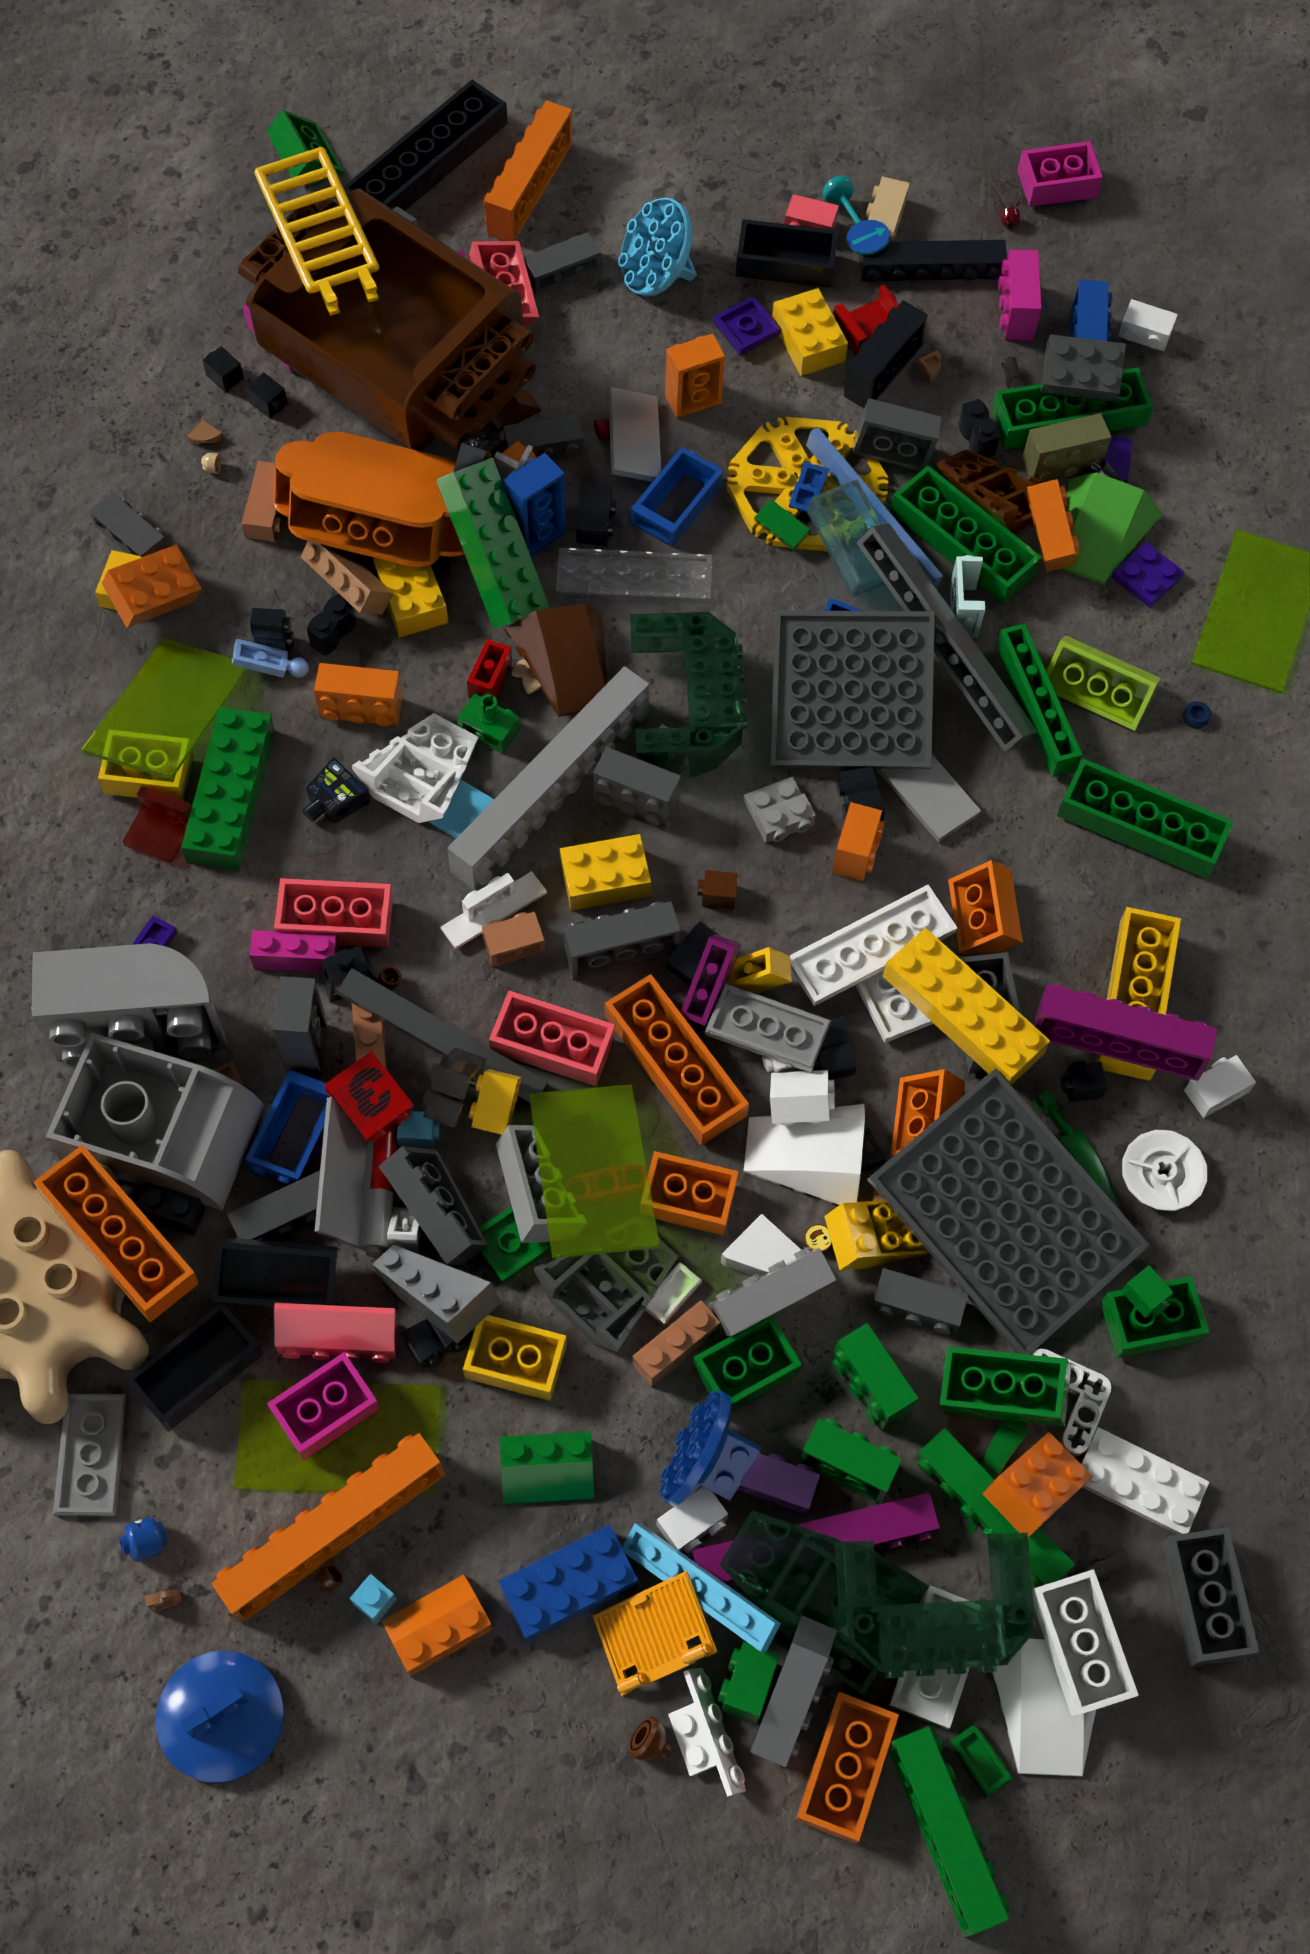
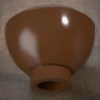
[629,1716,671,1761]

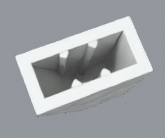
[721,1214,801,1278]

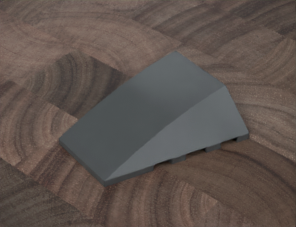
[534,1217,678,1352]

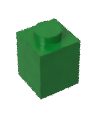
[1122,1265,1174,1319]

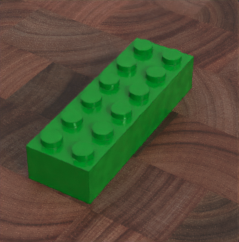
[991,367,1153,450]
[436,458,549,629]
[890,465,1042,604]
[181,707,275,870]
[1057,758,1234,879]
[888,1726,1010,1937]

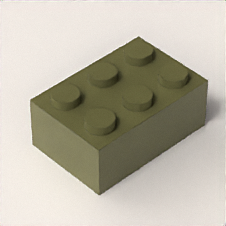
[1022,413,1111,483]

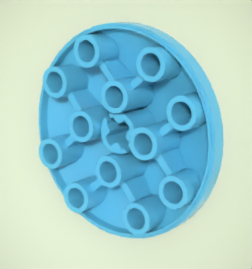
[618,198,697,297]

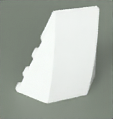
[352,713,478,823]
[743,1104,865,1205]
[985,1638,1096,1777]

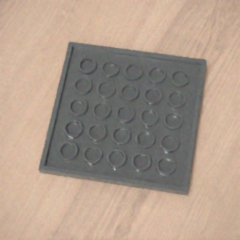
[771,611,935,769]

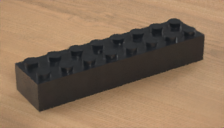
[343,79,508,211]

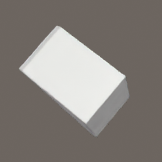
[387,1207,422,1253]

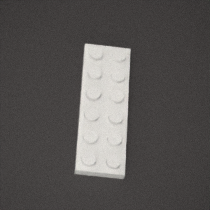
[790,885,957,1006]

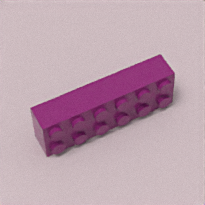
[1034,984,1217,1081]

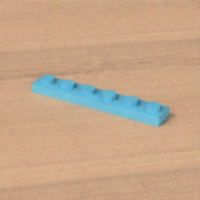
[622,1523,781,1652]

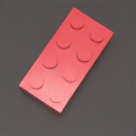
[274,878,393,948]
[489,991,615,1087]

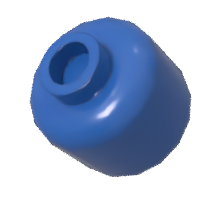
[119,1517,167,1562]

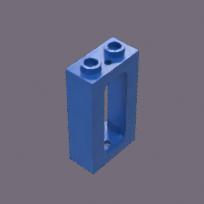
[630,447,723,548]
[245,1070,329,1187]

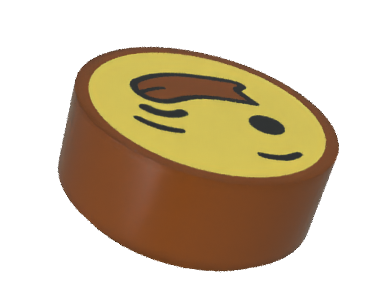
[804,1224,832,1254]

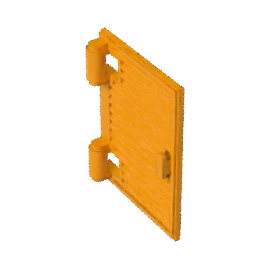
[592,1571,718,1696]

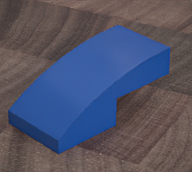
[789,462,829,514]

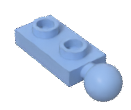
[232,639,309,678]

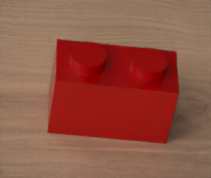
[467,639,513,698]

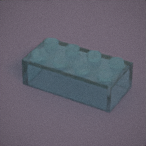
[806,479,885,598]

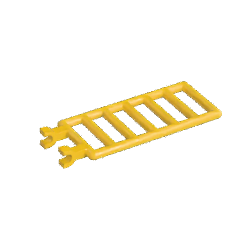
[254,147,379,316]

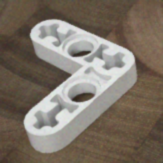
[1031,1349,1111,1457]

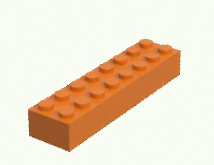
[211,1433,446,1624]

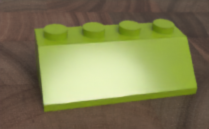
[1046,635,1161,731]

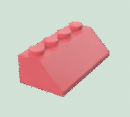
[468,241,539,328]
[274,1303,400,1363]

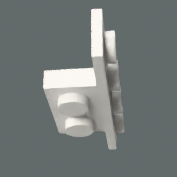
[440,871,547,950]
[668,1668,746,1797]

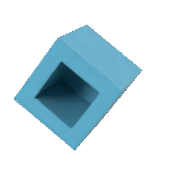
[397,1111,440,1149]
[350,1574,397,1624]

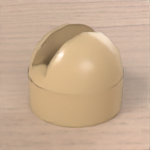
[201,453,222,474]

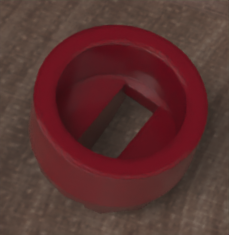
[1000,207,1020,229]
[594,418,610,440]

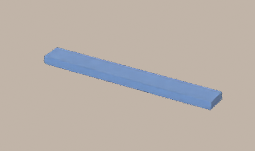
[806,427,943,589]

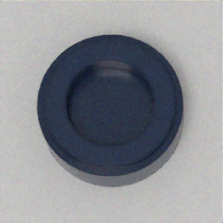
[1183,701,1211,729]

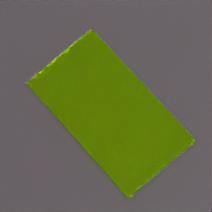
[1191,529,1310,694]
[81,638,248,780]
[529,1084,660,1258]
[233,1380,442,1494]

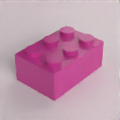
[1018,141,1103,207]
[998,250,1041,341]
[267,1352,380,1461]

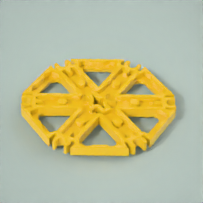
[727,416,888,552]

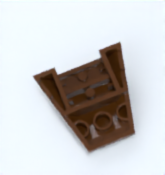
[937,449,1041,533]
[504,604,607,717]

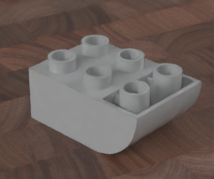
[32,943,226,1068]
[46,1033,264,1210]

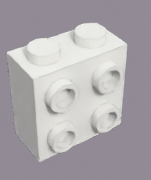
[770,1070,835,1126]

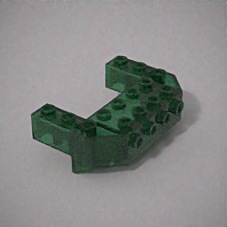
[630,612,748,777]
[833,1532,1035,1678]

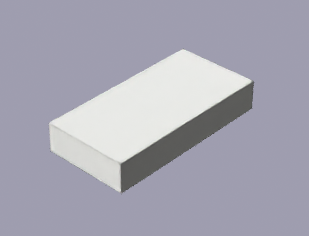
[645,1262,702,1326]

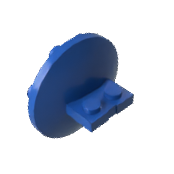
[659,1391,760,1507]
[156,1651,284,1783]

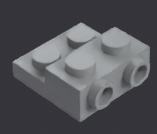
[744,777,816,844]

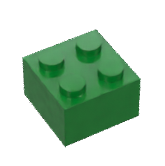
[717,1641,780,1724]

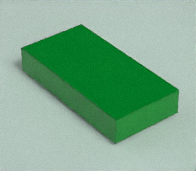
[754,499,810,551]
[949,1723,1013,1798]

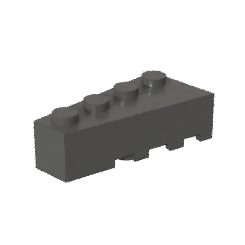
[379,1146,488,1265]
[750,1616,837,1767]

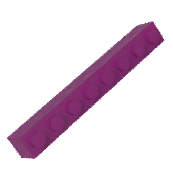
[692,1492,940,1587]

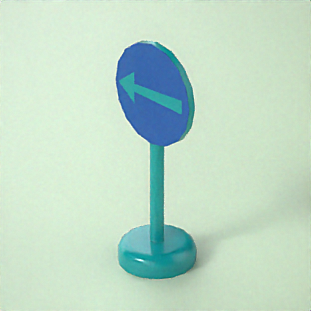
[822,175,890,255]

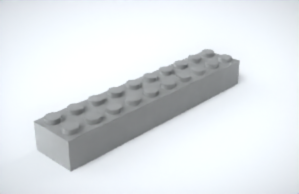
[447,666,650,890]

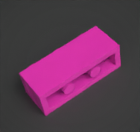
[250,930,340,972]

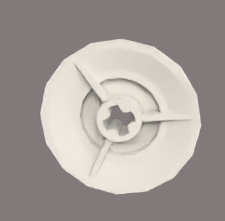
[1122,1130,1207,1211]

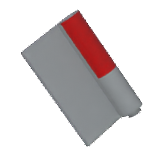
[315,1097,398,1257]

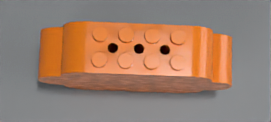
[273,432,464,567]

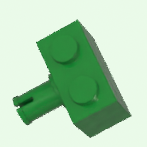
[457,693,520,754]

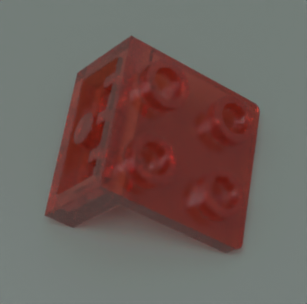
[123,786,192,863]

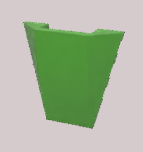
[1061,472,1163,585]

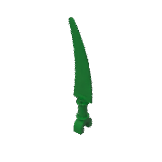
[1032,1089,1119,1209]
[968,1420,1029,1533]

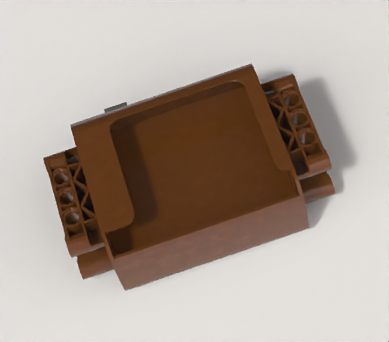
[238,188,536,451]

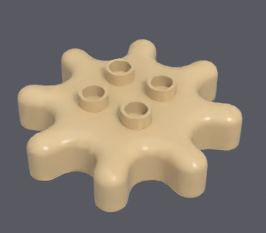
[0,1150,149,1424]

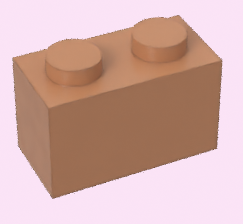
[482,912,545,967]

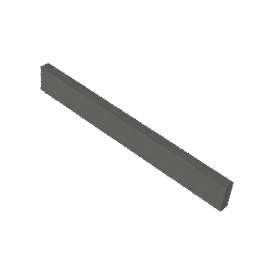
[337,968,547,1108]

